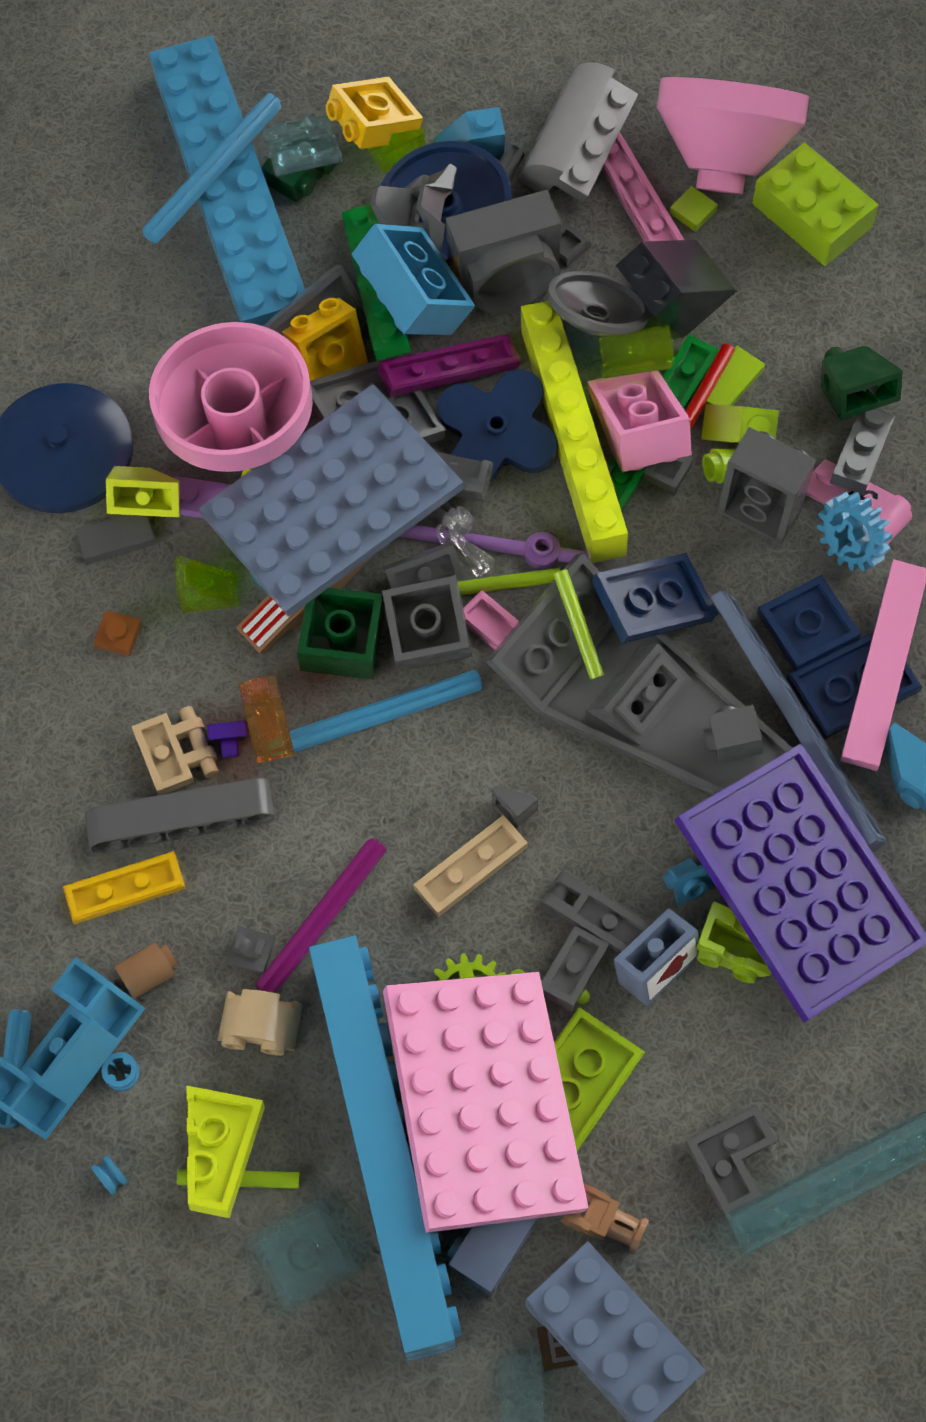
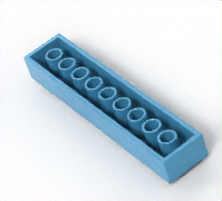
[149,35,305,326]
[309,935,462,1362]

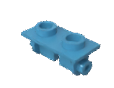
[662,858,716,906]

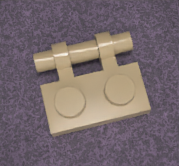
[131,706,219,795]

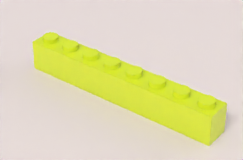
[521,301,628,563]

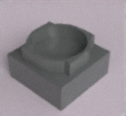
[446,190,561,318]

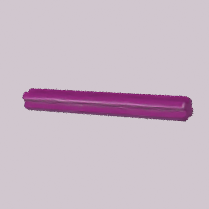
[255,838,386,993]

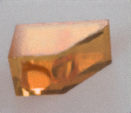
[239,675,295,764]

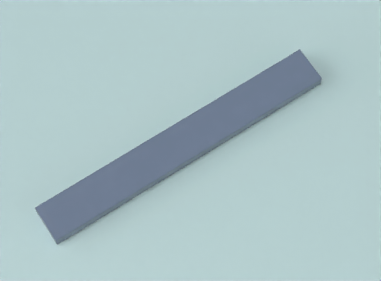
[711,590,886,850]

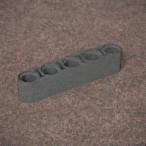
[85,778,276,854]

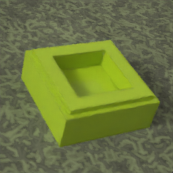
[669,186,718,232]

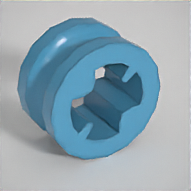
[101,1052,140,1091]
[90,1154,129,1196]

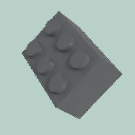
[718,427,816,545]

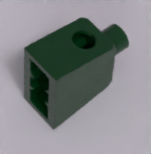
[821,346,903,420]

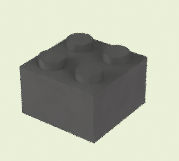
[382,576,473,671]

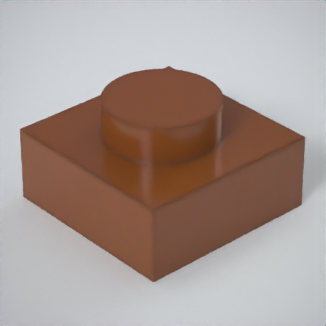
[93,610,142,656]

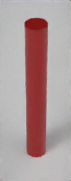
[685,344,735,431]

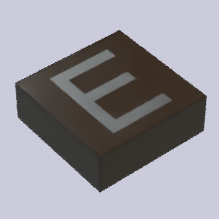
[537,1326,579,1372]

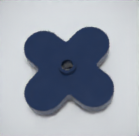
[437,369,557,482]

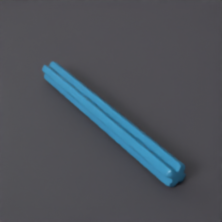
[142,93,281,244]
[267,670,482,759]

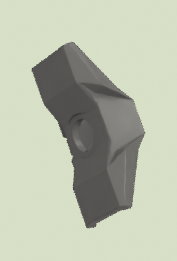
[370,164,457,254]

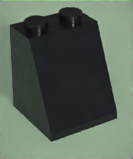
[615,240,737,337]

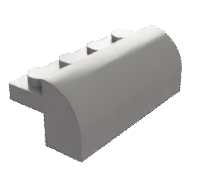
[516,62,638,202]

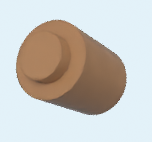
[114,942,178,1000]

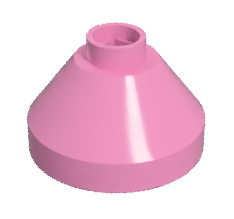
[656,77,809,195]
[149,322,313,472]

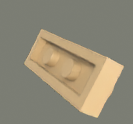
[413,815,528,917]

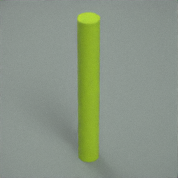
[457,567,561,596]
[553,569,604,680]
[177,1169,300,1189]

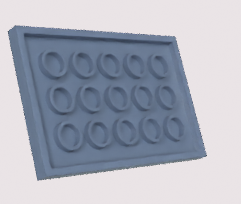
[199,384,464,617]

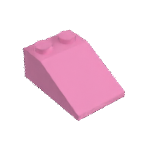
[587,365,692,472]

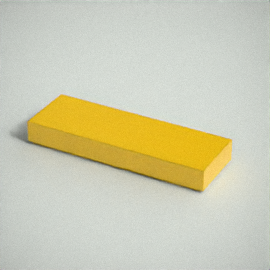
[63,851,186,925]

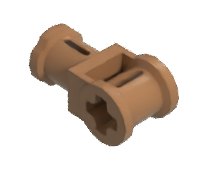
[560,1184,649,1254]

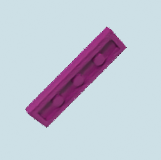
[377,334,521,397]

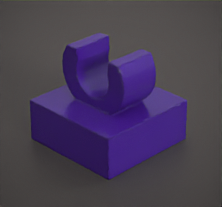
[207,721,249,758]

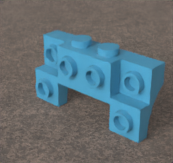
[0,956,145,1140]

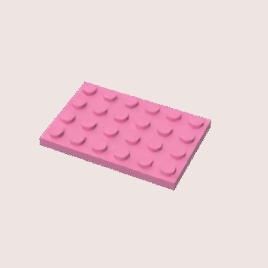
[383,972,589,1233]

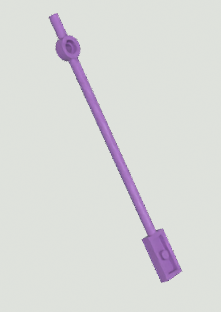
[174,476,595,570]

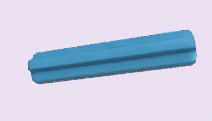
[0,1009,32,1128]

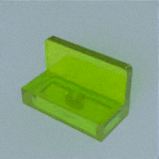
[599,325,675,378]

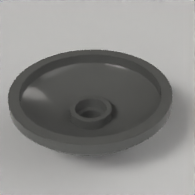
[547,271,651,337]

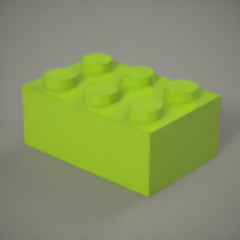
[752,142,879,266]

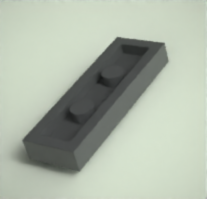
[830,409,895,495]

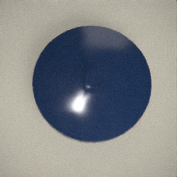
[380,141,513,263]
[0,383,133,513]

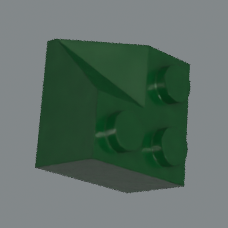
[297,588,385,680]

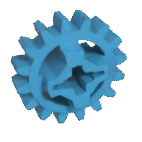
[817,492,892,572]

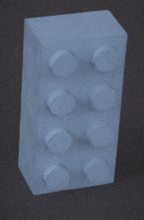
[525,1241,706,1422]

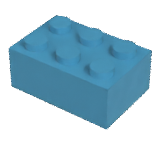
[352,224,475,335]

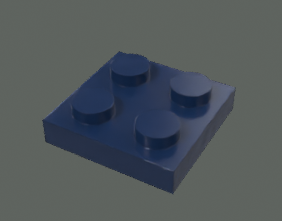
[757,575,861,670]

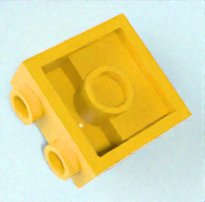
[326,77,423,149]
[282,298,368,381]

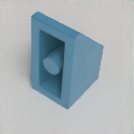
[434,107,505,159]
[885,722,926,811]

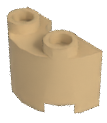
[217,989,303,1056]

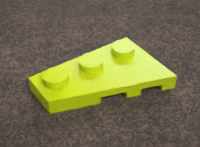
[186,1085,265,1218]

